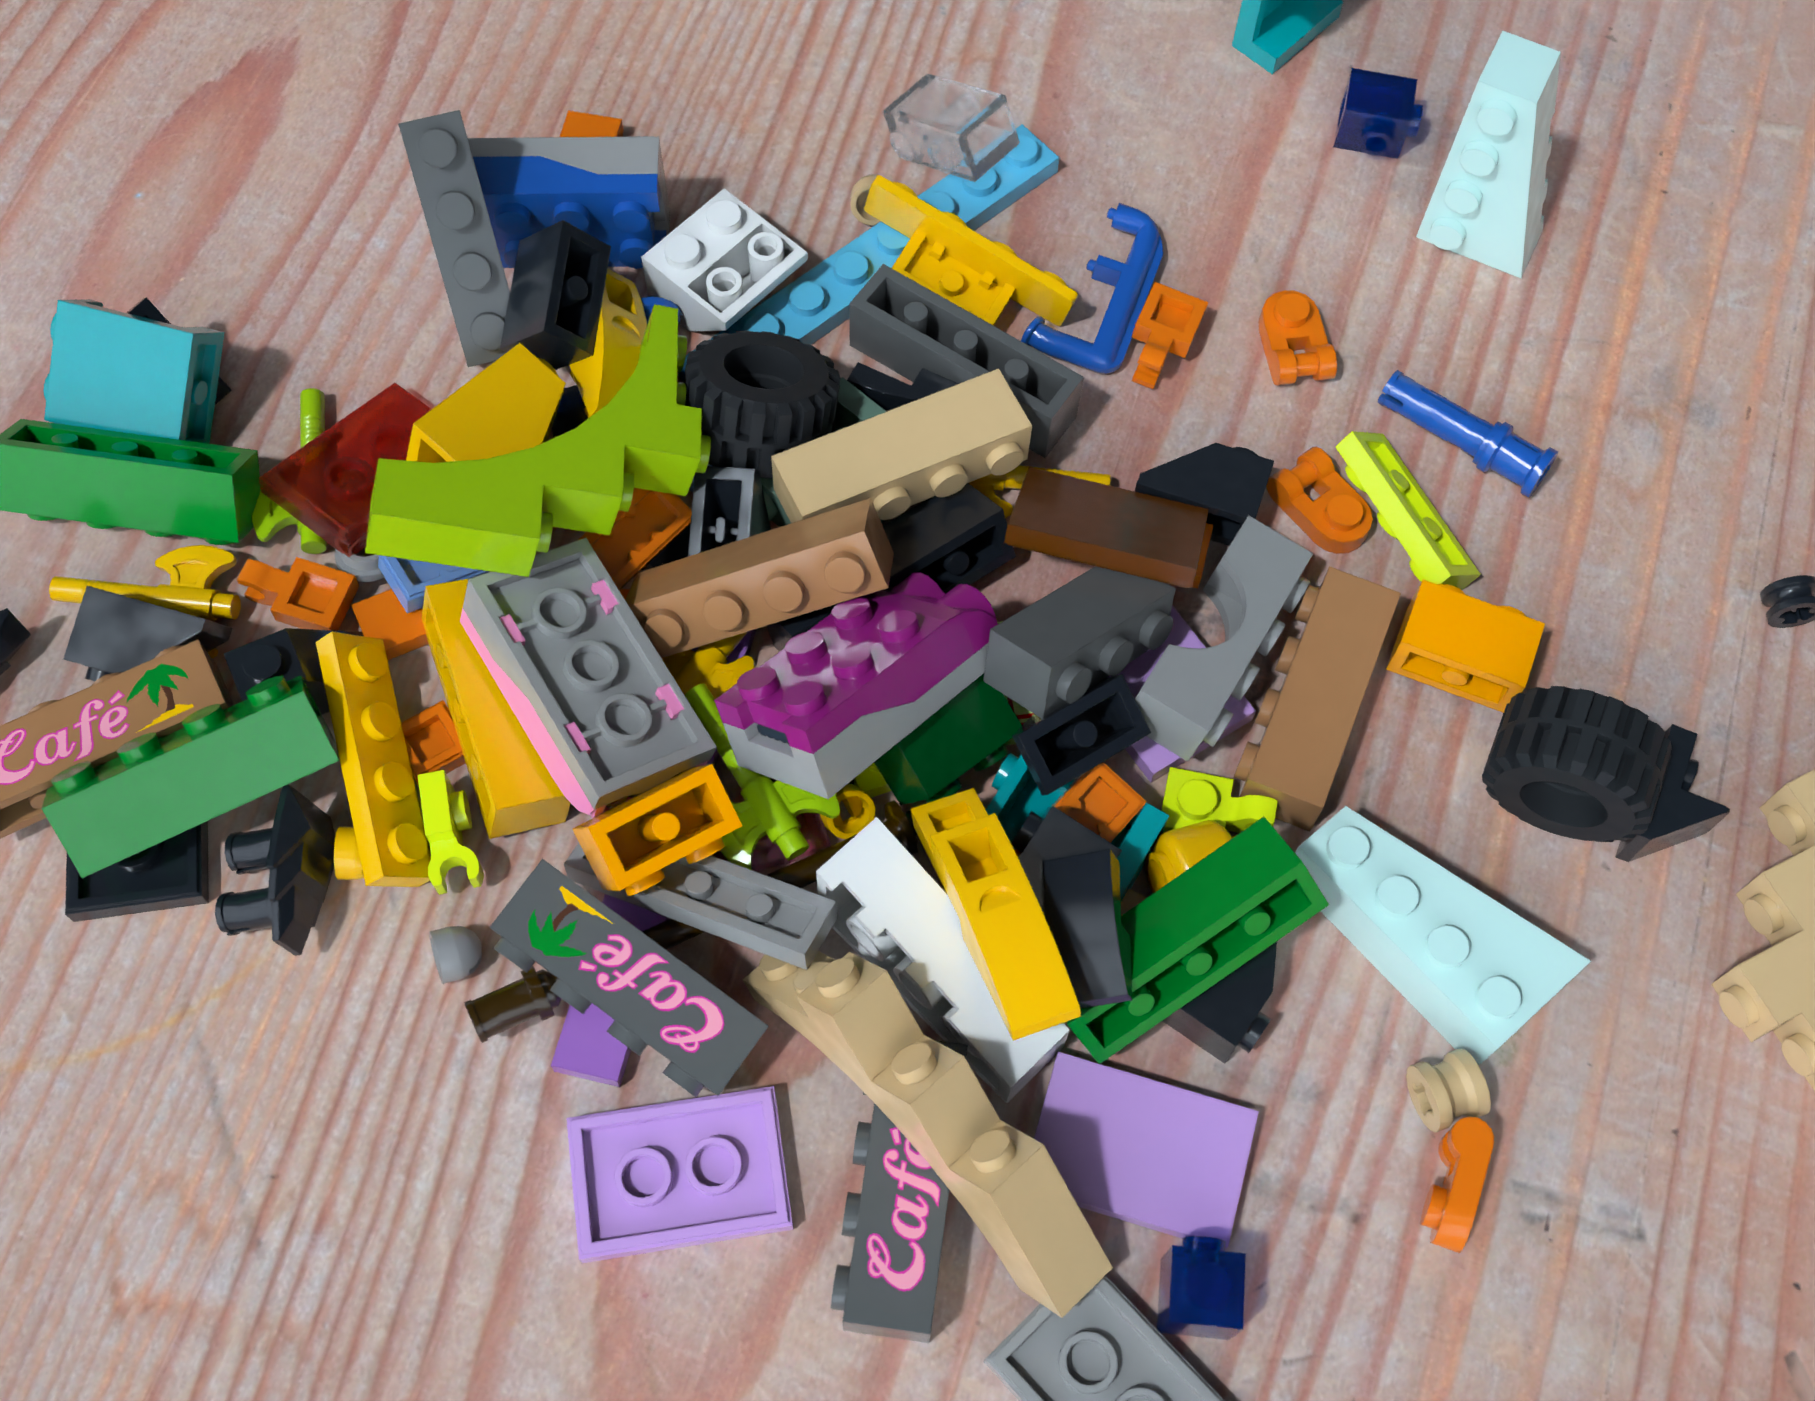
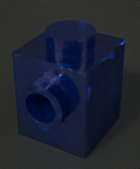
[1333,68,1423,159]
[1157,1236,1246,1340]

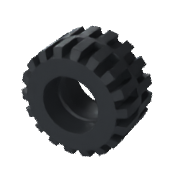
[684,330,840,478]
[1482,686,1672,842]

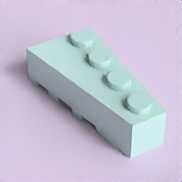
[1416,31,1561,278]
[1295,806,1591,1065]

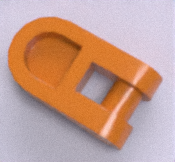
[1258,290,1337,385]
[1266,447,1373,554]
[1420,1116,1494,1253]

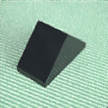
[688,466,771,557]

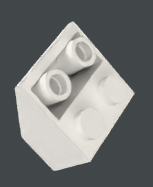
[641,188,808,331]

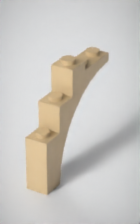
[1711,769,1815,1091]
[742,951,1113,1318]

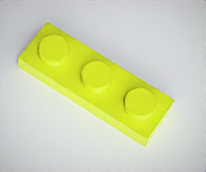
[1335,431,1481,590]

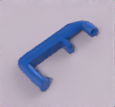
[1021,203,1163,374]

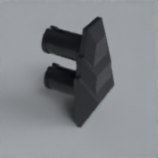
[215,784,336,956]

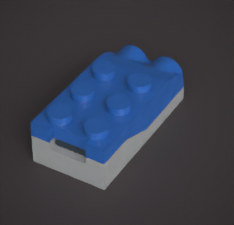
[468,136,670,269]

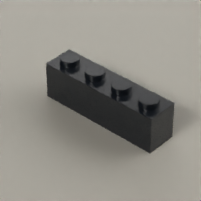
[767,483,1016,652]

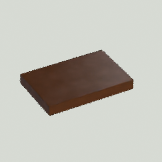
[1004,467,1209,588]

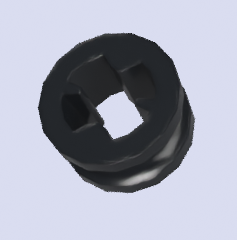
[1760,575,1815,628]

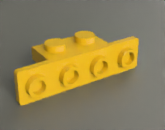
[864,175,1078,326]

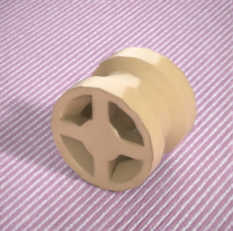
[1406,1048,1491,1133]

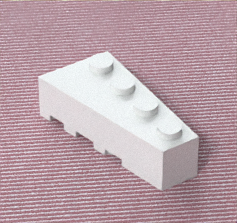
[816,817,1070,1103]

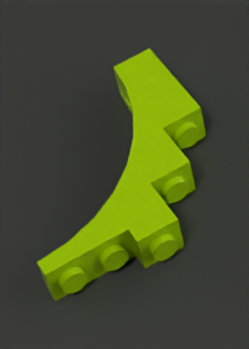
[365,304,711,577]

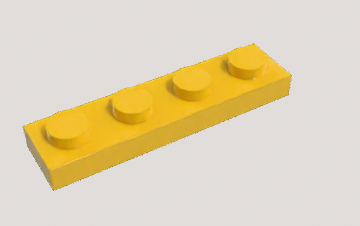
[316,631,431,887]

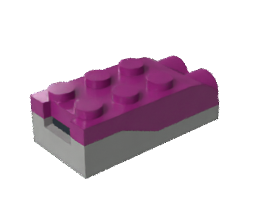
[714,573,998,799]

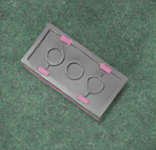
[460,538,717,819]

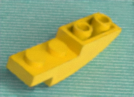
[569,269,647,418]
[911,788,1081,1041]

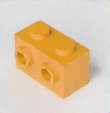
[1386,580,1545,713]
[572,764,743,896]

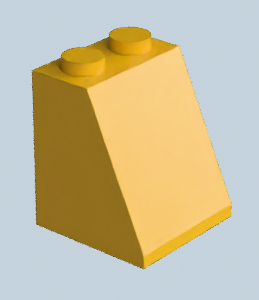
[406,343,566,463]

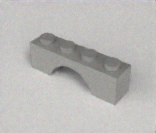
[1135,515,1313,761]

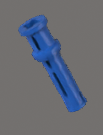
[1377,370,1559,498]

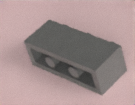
[983,566,1176,719]

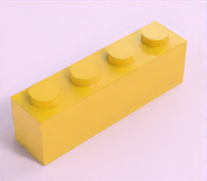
[421,579,571,839]

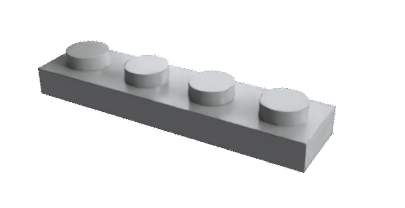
[564,843,838,970]

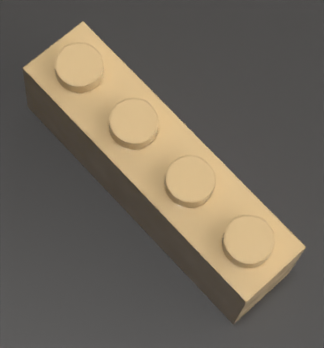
[771,368,1032,523]

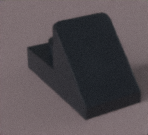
[1615,724,1730,862]

